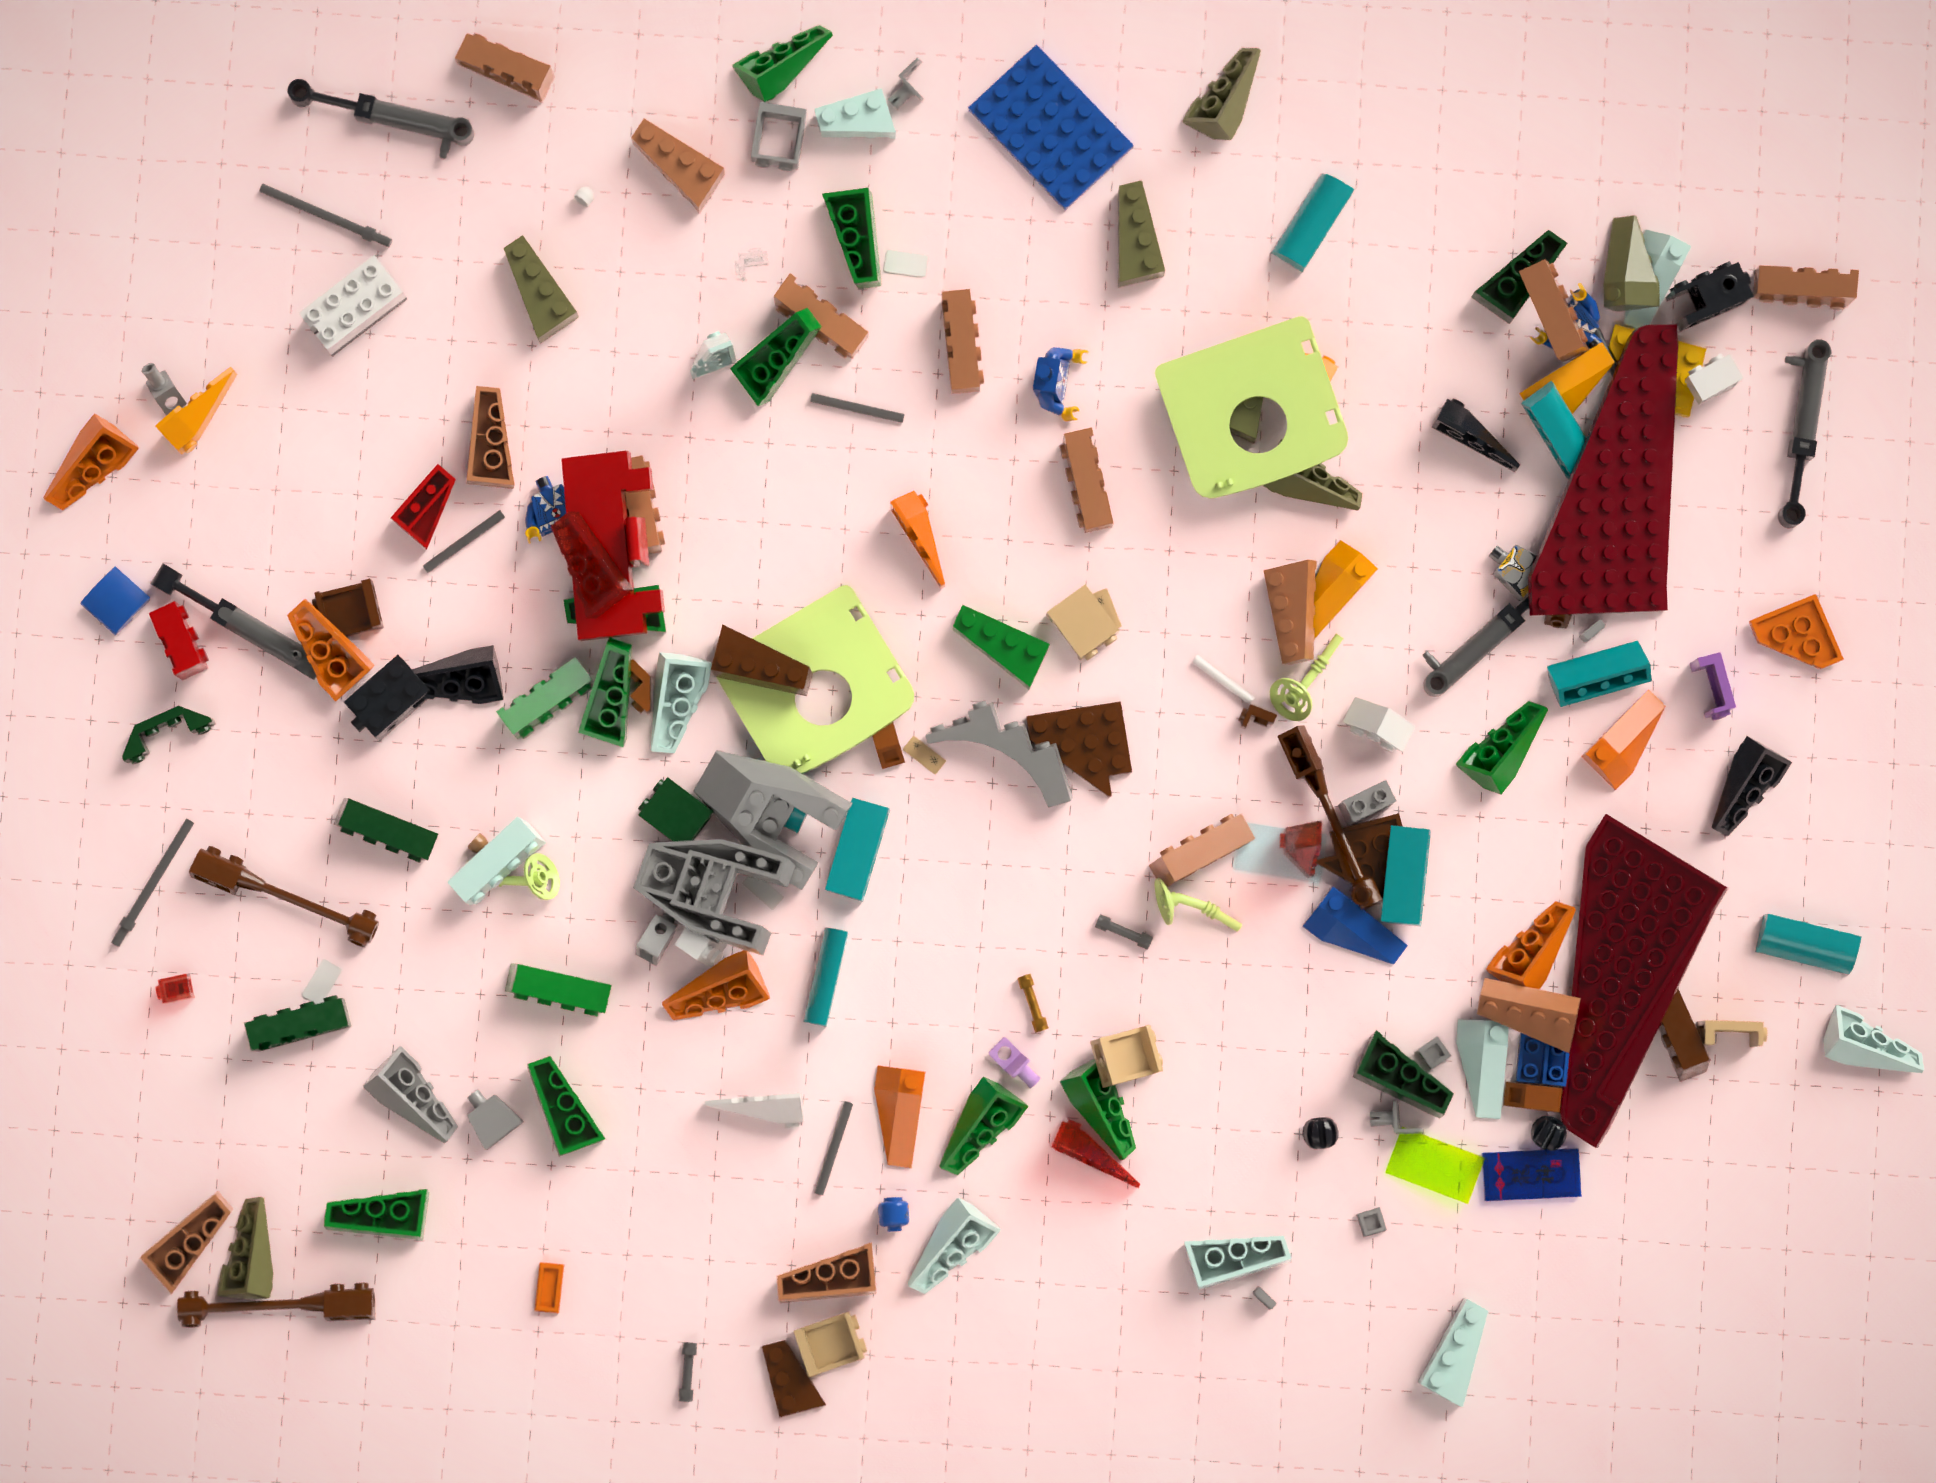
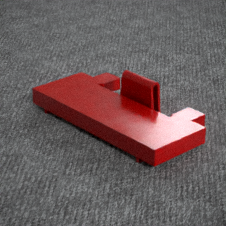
[561,450,665,641]

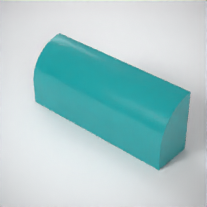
[1271,173,1355,273]
[1521,381,1586,479]
[1547,640,1652,707]
[825,797,890,902]
[1381,825,1431,927]
[1755,913,1862,975]
[803,927,849,1027]

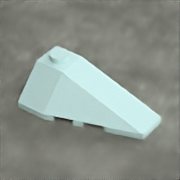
[1623,229,1692,329]
[690,331,737,379]
[650,652,712,754]
[1823,1005,1924,1074]
[1456,1019,1509,1119]
[907,1197,1001,1294]

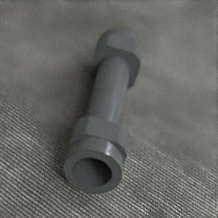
[1095,914,1153,950]
[678,1342,697,1402]

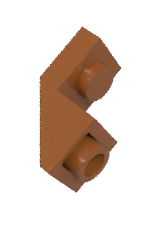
[630,659,652,715]
[872,722,905,769]
[1503,1082,1562,1112]

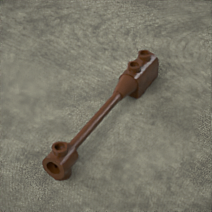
[1277,725,1383,910]
[189,846,379,947]
[177,1283,376,1328]

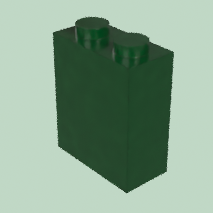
[638,777,714,842]

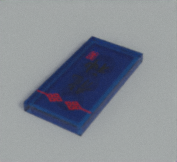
[1481,1148,1582,1201]

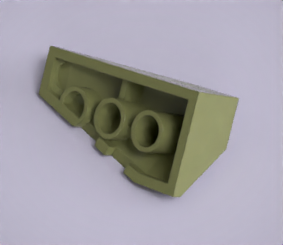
[1182,48,1261,140]
[1603,215,1660,312]
[1263,439,1363,511]
[217,1197,273,1300]

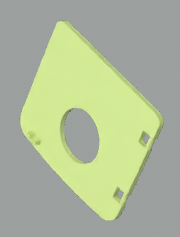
[1155,316,1348,499]
[716,585,915,774]

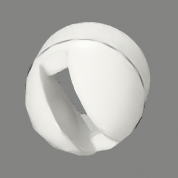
[573,187,594,208]

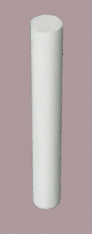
[1192,655,1255,705]

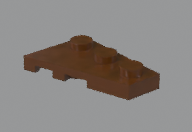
[762,1340,827,1417]

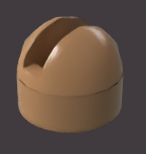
[468,833,488,854]

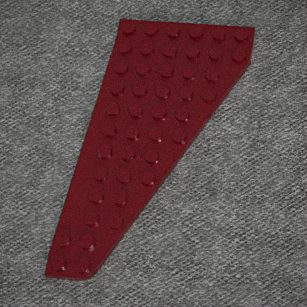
[1528,324,1678,616]
[1561,814,1729,1148]

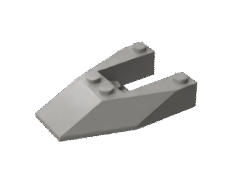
[694,750,853,890]
[633,839,796,956]

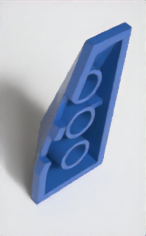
[1302,887,1408,965]

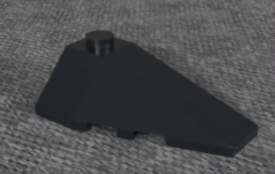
[1431,399,1520,472]
[412,645,504,704]
[1711,736,1792,836]

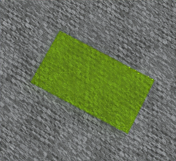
[1385,1127,1485,1204]

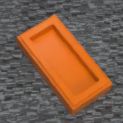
[535,1262,565,1313]

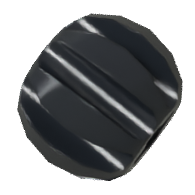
[1531,1116,1567,1151]
[1303,1117,1339,1149]

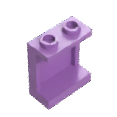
[1689,652,1736,721]

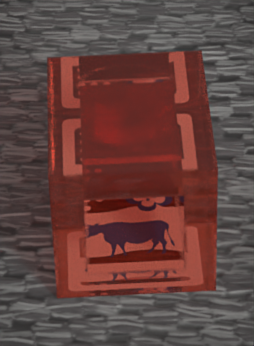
[156,974,195,1004]

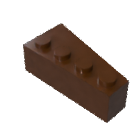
[711,624,813,696]
[1659,988,1710,1082]

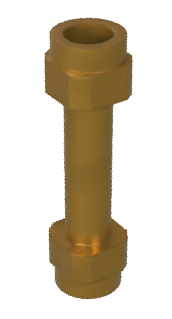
[1017,973,1049,1033]

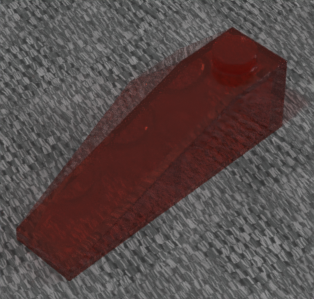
[1279,821,1322,878]
[1050,1119,1140,1188]

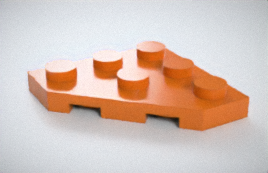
[1748,594,1844,669]

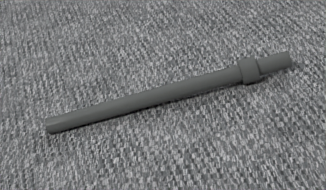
[259,183,393,247]
[111,818,194,947]

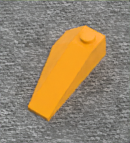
[1519,342,1615,414]
[1313,540,1378,639]

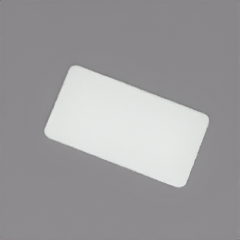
[884,249,929,277]
[302,959,342,1004]

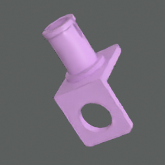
[988,1037,1040,1088]

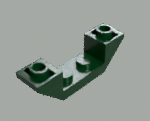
[122,705,216,765]

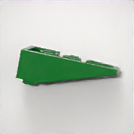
[732,25,833,102]
[1456,701,1548,795]
[1060,1059,1136,1161]
[939,1076,1029,1175]

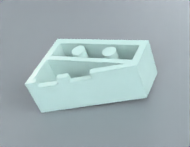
[814,88,896,139]

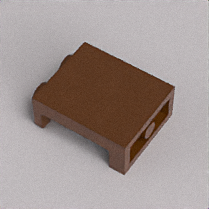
[312,578,384,637]

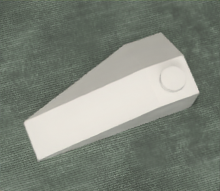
[704,1092,804,1128]

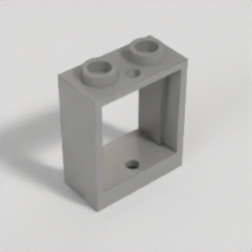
[751,101,807,171]
[1338,780,1397,826]

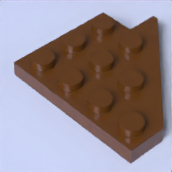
[1026,701,1132,797]
[1316,813,1425,906]

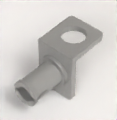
[888,57,924,110]
[141,363,187,415]
[1370,1100,1424,1135]

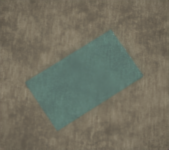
[1234,823,1328,884]

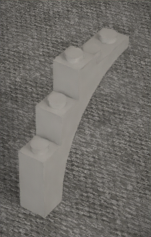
[925,700,1073,808]

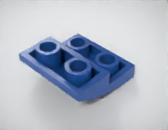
[80,566,150,636]
[1515,1033,1569,1086]

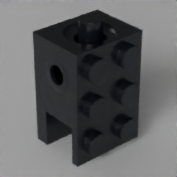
[1665,261,1754,332]
[344,654,430,741]

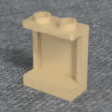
[1046,584,1119,661]
[1697,1020,1767,1047]
[1090,1025,1163,1088]
[794,1311,868,1378]

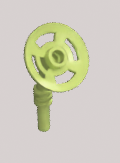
[1270,633,1344,721]
[499,853,560,900]
[1154,878,1242,932]

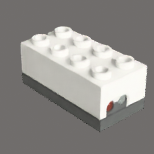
[298,255,407,357]

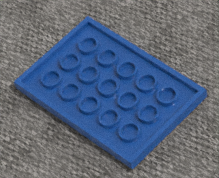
[968,44,1134,211]

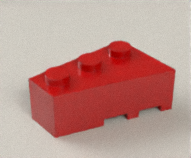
[390,464,456,550]
[149,601,209,681]

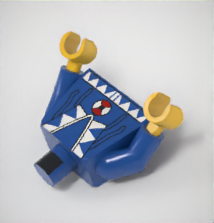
[1530,283,1603,349]
[1033,347,1089,421]
[525,476,567,544]

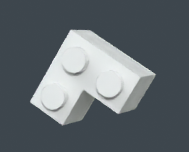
[1684,353,1744,405]
[1342,697,1416,752]
[674,928,728,967]

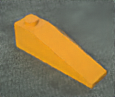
[155,367,238,454]

